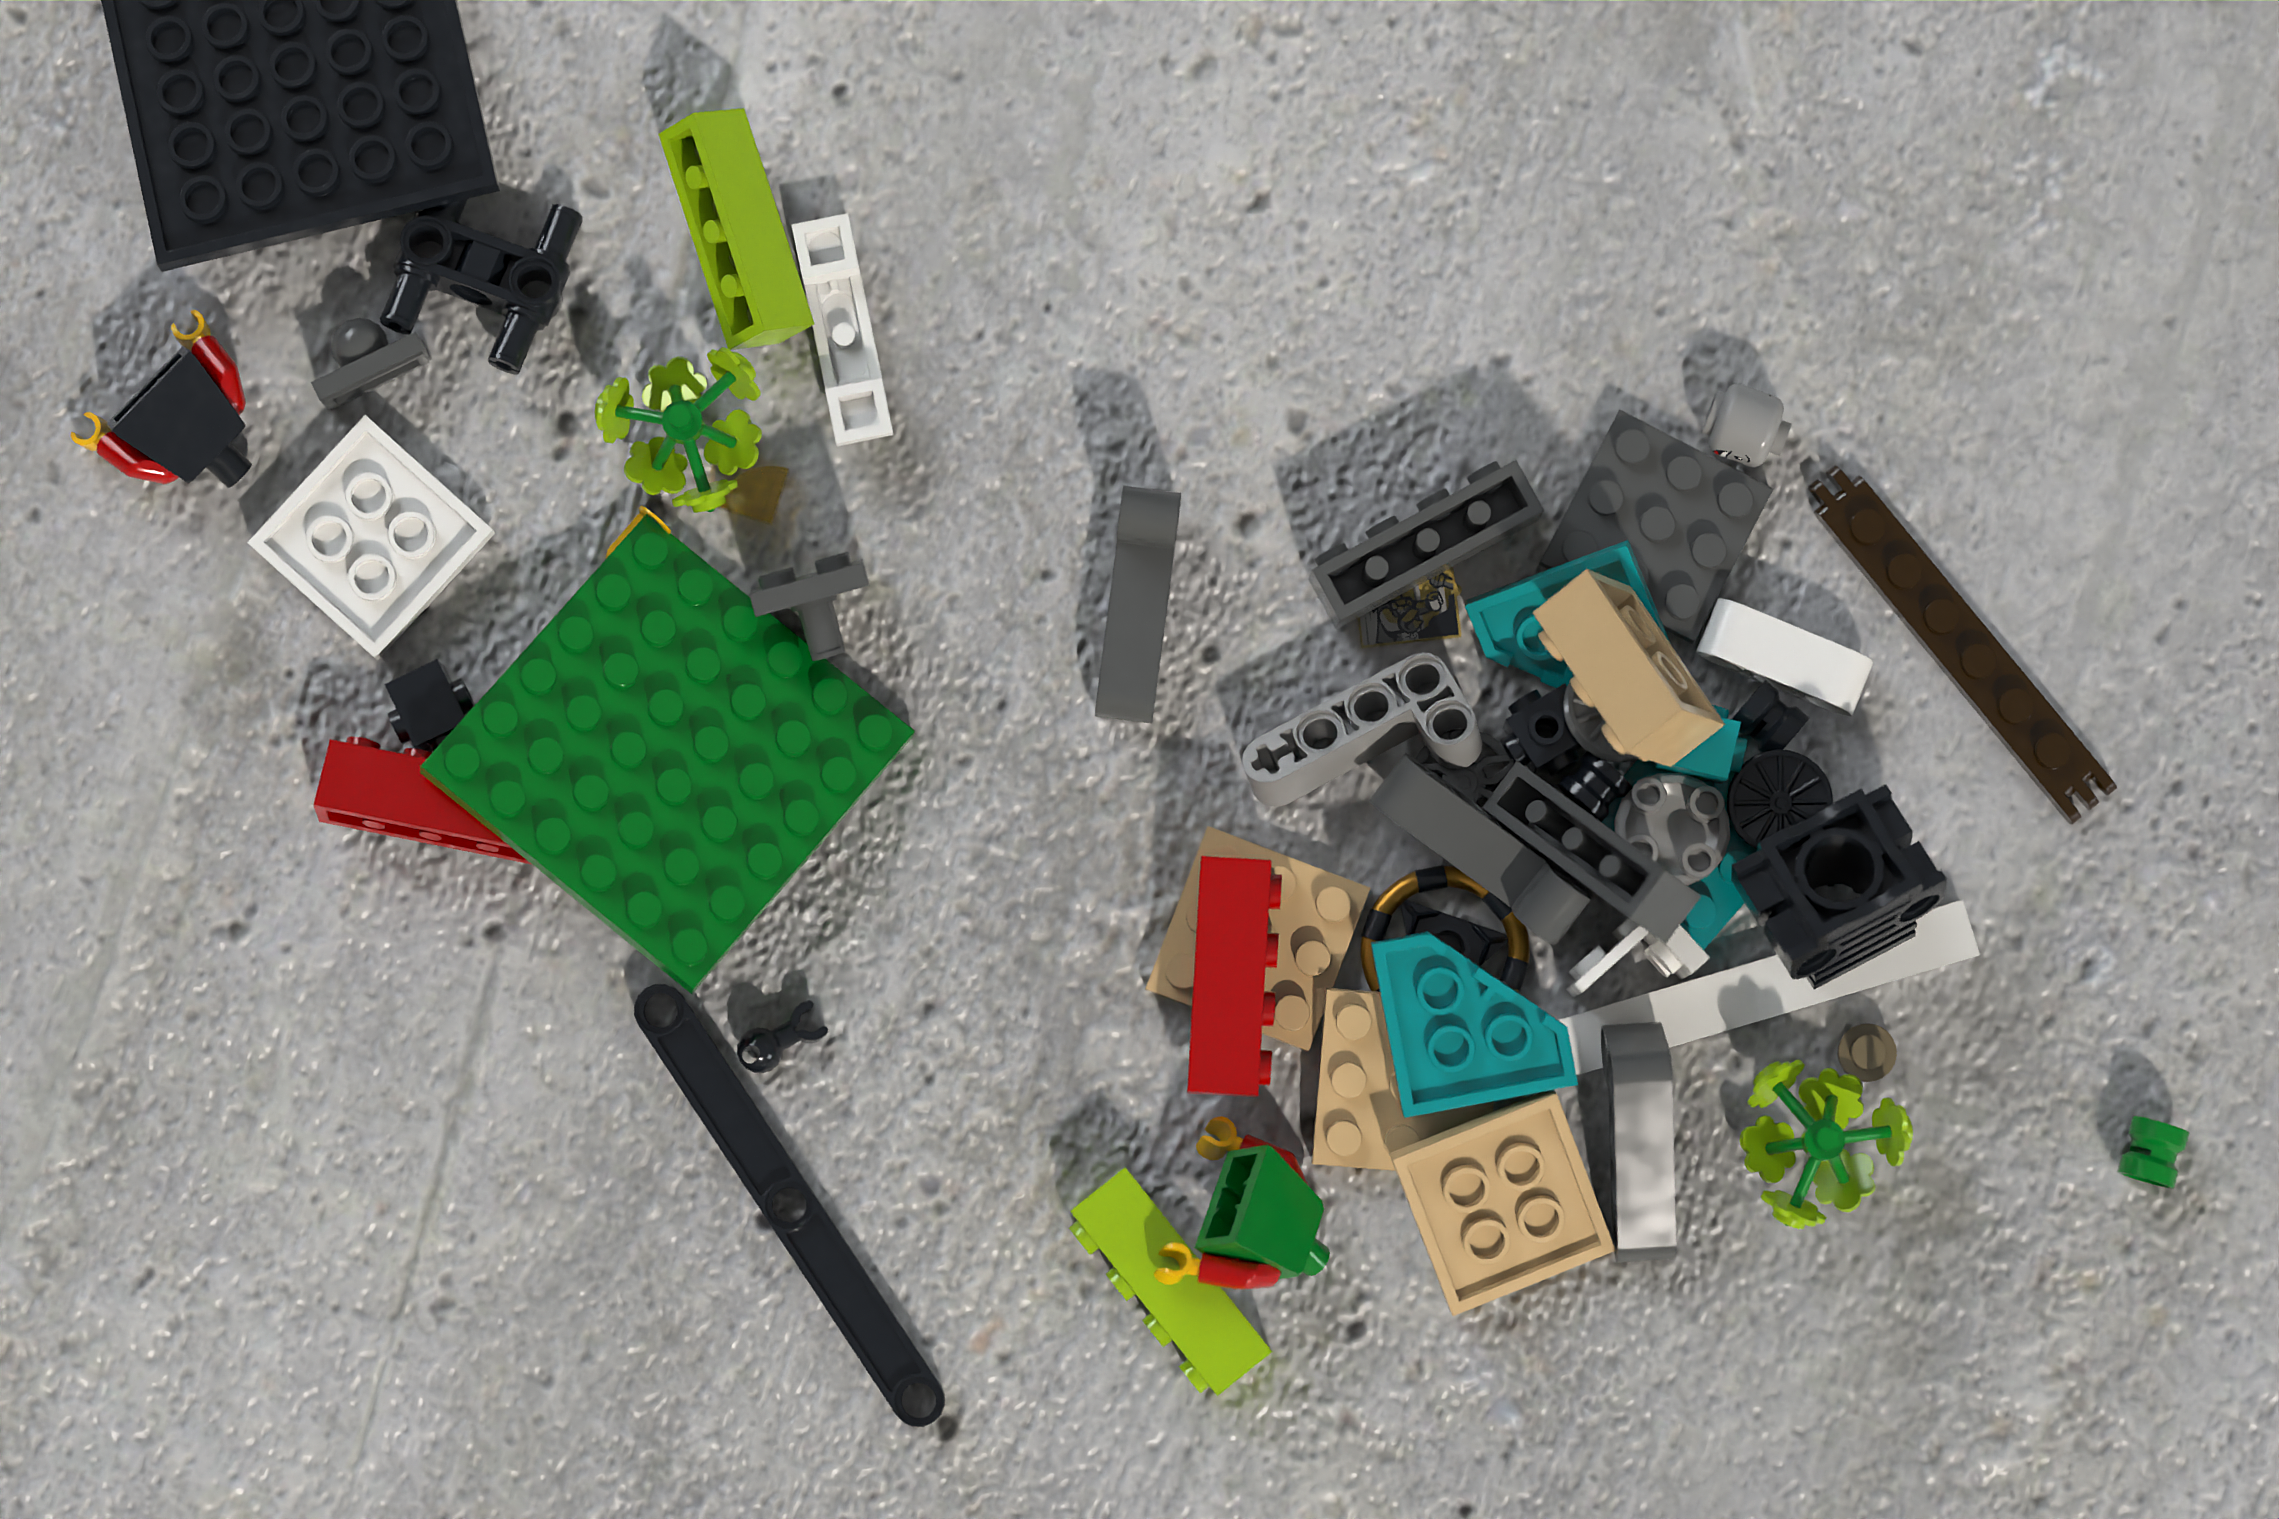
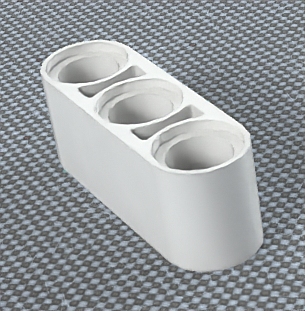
[1696,598,1874,716]

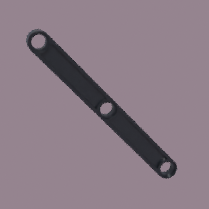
[634,984,945,1427]

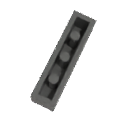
[1482,761,1701,944]

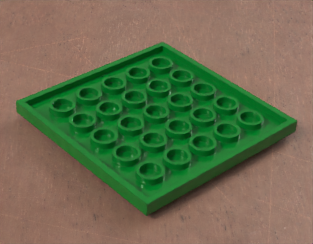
[420,514,915,994]

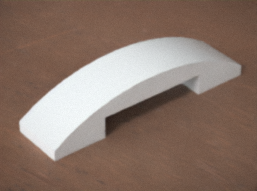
[791,213,894,446]

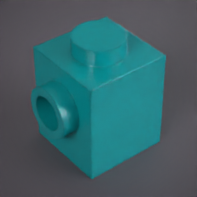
[1654,705,1747,784]

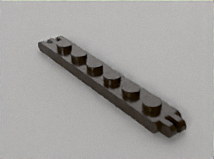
[1808,465,2117,825]

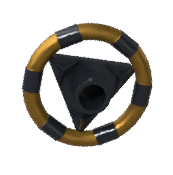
[1360,865,1530,993]

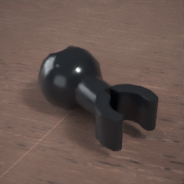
[737,1000,828,1073]

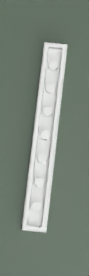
[1559,900,1980,1076]

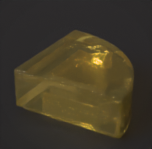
[717,466,790,526]

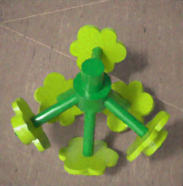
[594,347,762,513]
[1739,1059,1913,1229]

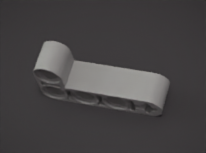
[1242,653,1482,807]

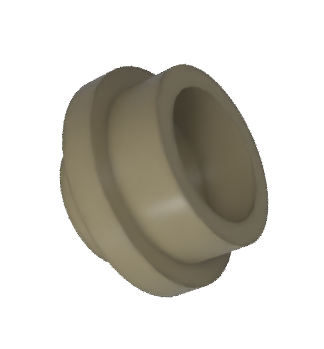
[1837,1023,1897,1082]

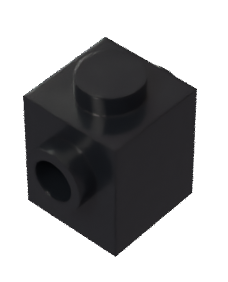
[384,659,475,753]

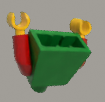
[1154,1116,1330,1290]

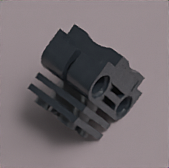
[1731,784,1947,990]

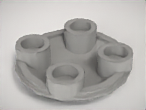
[1614,773,1730,886]

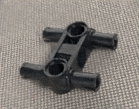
[379,199,583,375]

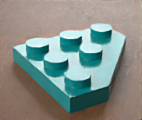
[1464,540,1671,688]
[1370,932,1578,1118]

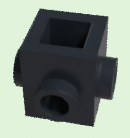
[1500,683,1582,777]

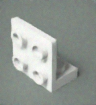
[1566,918,1710,998]

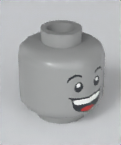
[1701,383,1792,467]

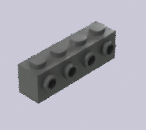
[1308,460,1545,629]

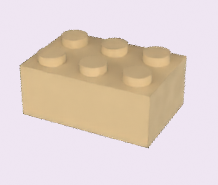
[1533,569,1725,767]

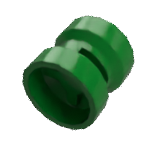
[2117,1116,2190,1189]

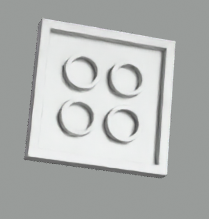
[247,415,495,660]

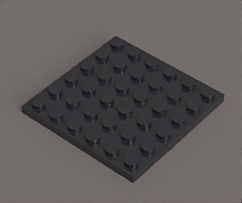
[101,0,500,272]

